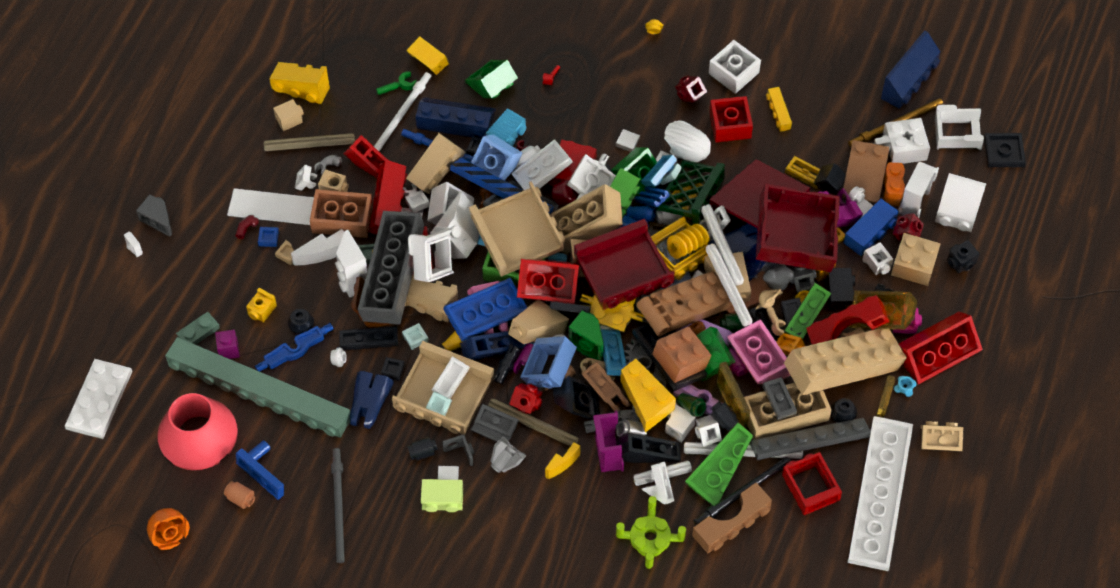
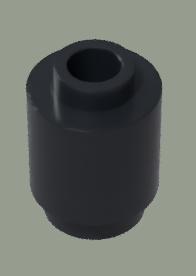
[710,401,739,431]
[407,436,438,461]

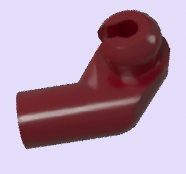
[235,215,259,239]

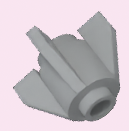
[490,436,526,473]

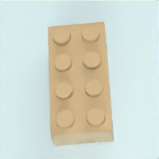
[550,184,623,255]
[741,383,831,440]

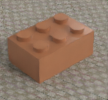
[310,189,373,238]

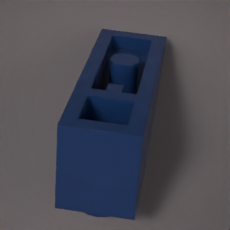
[460,331,524,361]

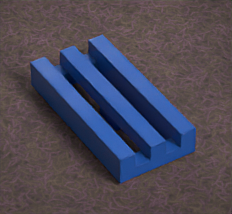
[634,187,670,207]

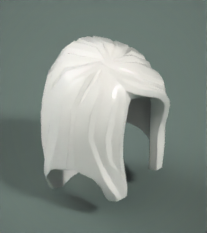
[664,120,711,162]

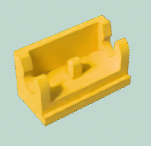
[407,37,449,75]

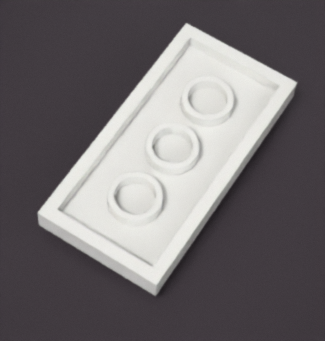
[65,359,132,439]

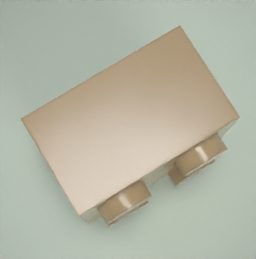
[891,233,941,286]

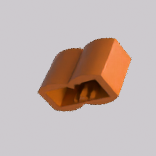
[883,162,905,206]

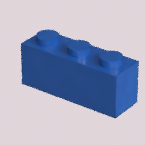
[844,199,899,256]

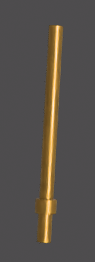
[848,98,943,148]

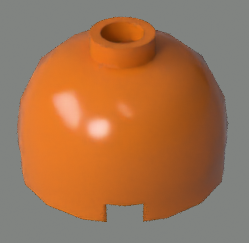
[147,508,190,550]

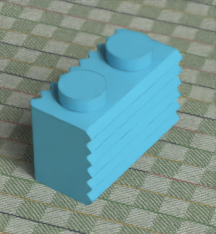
[486,108,526,146]

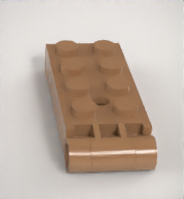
[636,271,732,336]

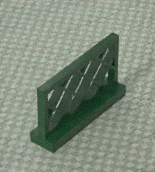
[656,160,725,224]

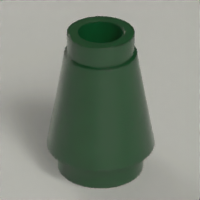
[677,393,706,417]

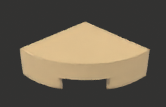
[275,240,294,265]

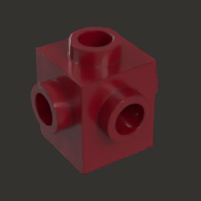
[675,75,707,103]
[893,213,924,242]

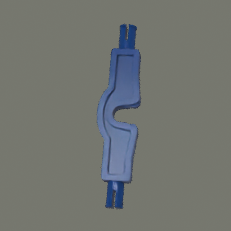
[254,323,334,372]

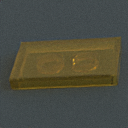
[717,362,750,429]

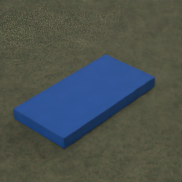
[443,278,528,341]

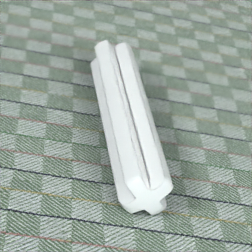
[633,461,692,486]

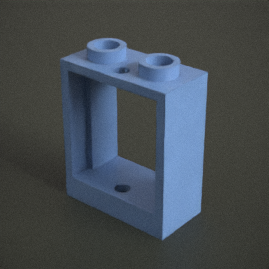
[520,336,577,389]

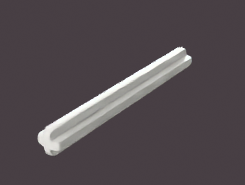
[701,204,744,286]
[706,244,752,327]

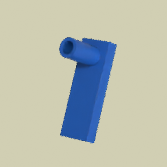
[236,441,284,500]

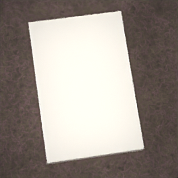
[511,139,573,190]

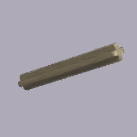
[264,133,355,151]
[488,399,578,446]

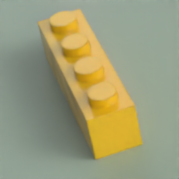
[766,87,792,132]

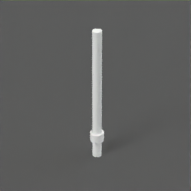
[374,72,431,151]

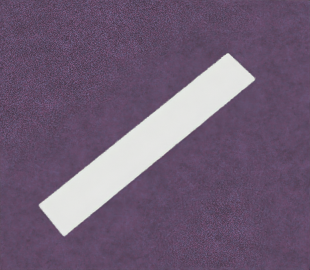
[227,189,423,225]

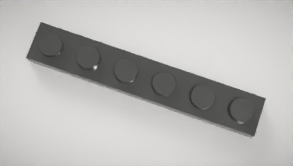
[751,418,871,460]

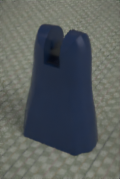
[708,223,757,257]
[350,371,394,429]

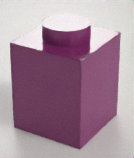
[215,329,240,359]

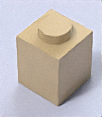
[273,99,304,131]

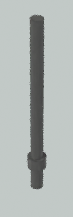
[331,448,345,563]

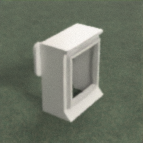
[935,105,984,150]
[898,161,939,218]
[408,226,454,282]

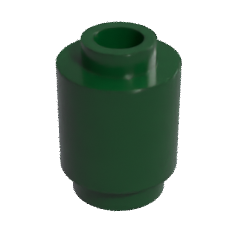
[720,313,749,333]

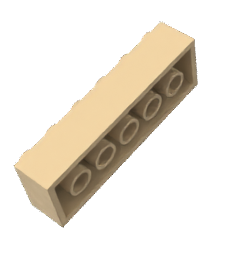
[784,327,907,395]

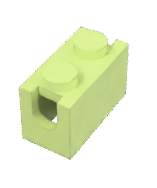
[421,479,463,512]

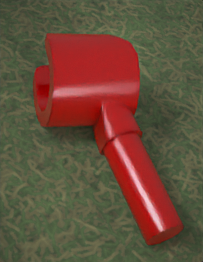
[542,65,560,85]

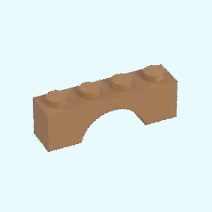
[692,483,772,553]

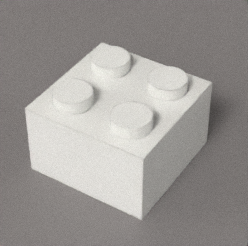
[709,40,761,94]

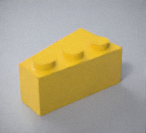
[270,62,330,104]

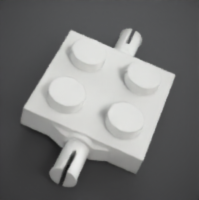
[567,154,616,200]

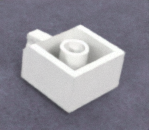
[873,118,930,164]

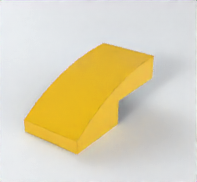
[545,442,580,479]

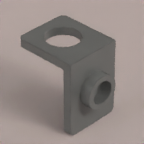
[442,434,474,466]

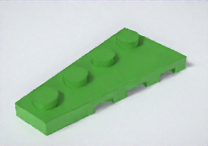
[685,423,753,506]

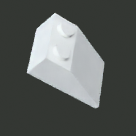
[935,173,986,232]
[430,192,480,259]

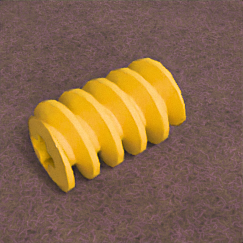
[667,224,710,259]

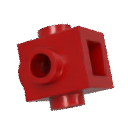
[509,383,543,414]

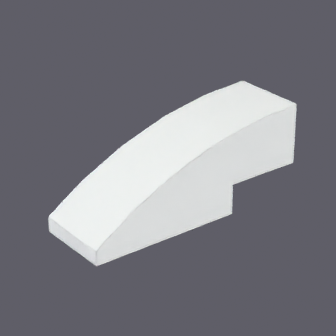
[291,229,344,266]

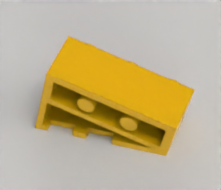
[621,359,676,433]

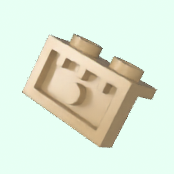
[920,421,963,451]

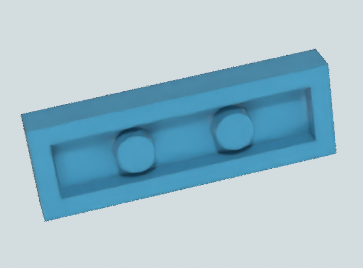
[601,329,627,376]

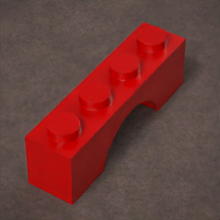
[806,295,890,345]

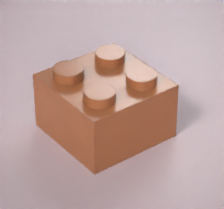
[652,326,711,383]

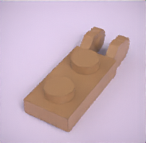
[581,361,631,412]

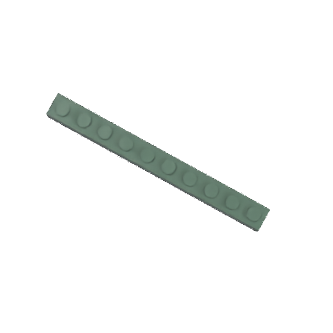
[165,337,351,438]

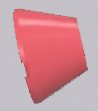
[158,393,238,470]

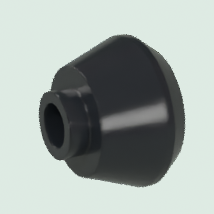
[288,309,314,334]
[830,398,857,423]

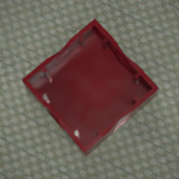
[756,183,840,272]

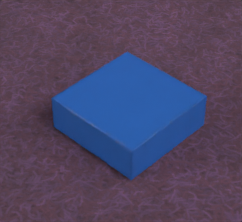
[258,227,279,247]

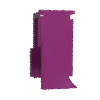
[593,410,624,472]

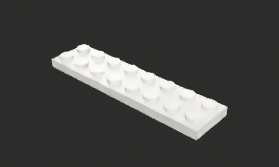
[848,416,913,571]

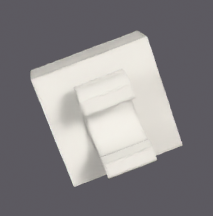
[295,165,317,191]

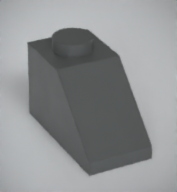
[136,194,172,236]

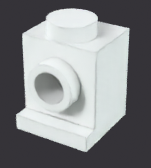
[863,242,893,275]
[695,415,722,447]

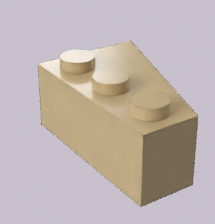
[406,133,466,194]

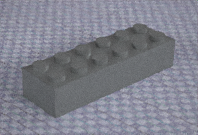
[358,211,425,324]

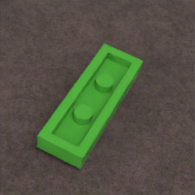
[784,283,831,339]

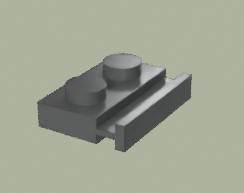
[471,404,519,442]

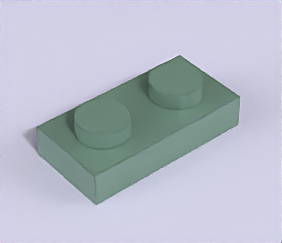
[176,312,220,345]

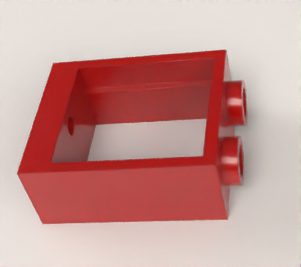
[782,452,842,515]

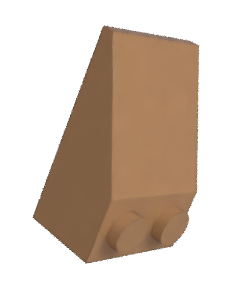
[842,140,889,204]

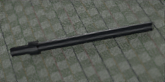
[693,457,790,525]

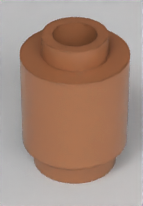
[224,481,255,509]

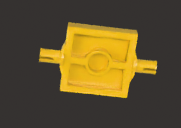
[580,294,644,333]

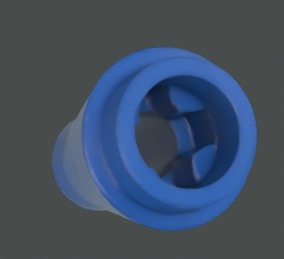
[627,206,656,224]

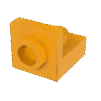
[776,333,805,356]

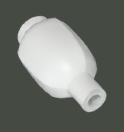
[514,145,541,170]

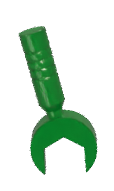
[376,72,417,95]

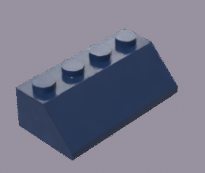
[881,30,940,109]
[416,97,496,139]

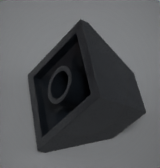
[553,376,600,420]

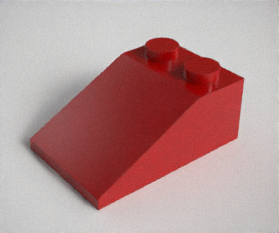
[517,259,579,303]

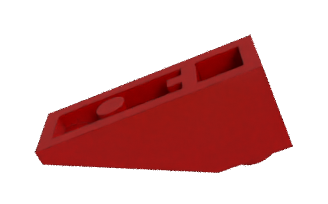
[343,135,388,178]

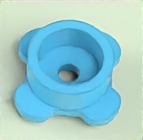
[894,376,917,397]

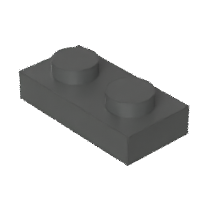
[763,377,797,420]

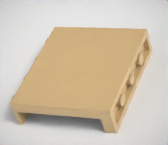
[469,181,565,277]
[392,341,494,435]

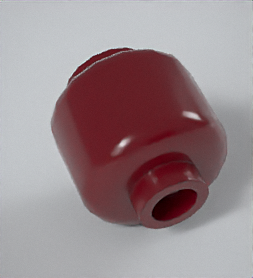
[551,180,579,206]

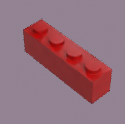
[368,160,407,235]

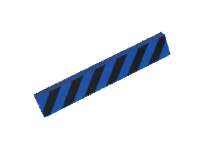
[450,158,554,214]

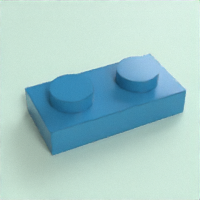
[641,155,677,187]

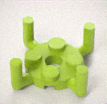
[616,496,686,569]

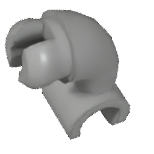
[314,155,342,175]

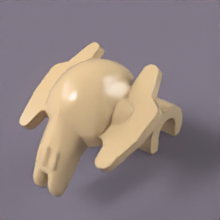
[755,289,786,336]

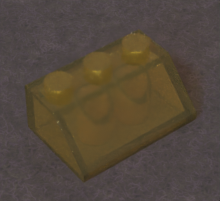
[849,290,917,330]

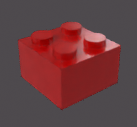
[709,96,753,142]

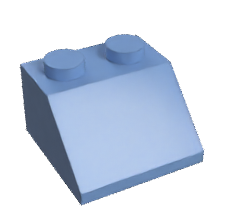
[471,135,522,181]

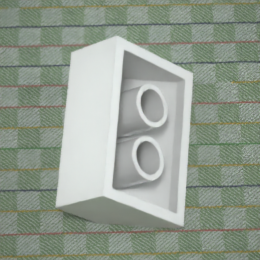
[335,230,368,297]

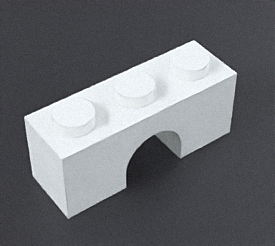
[633,403,696,443]

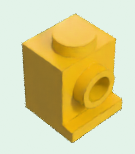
[246,288,277,323]

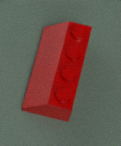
[899,312,983,384]

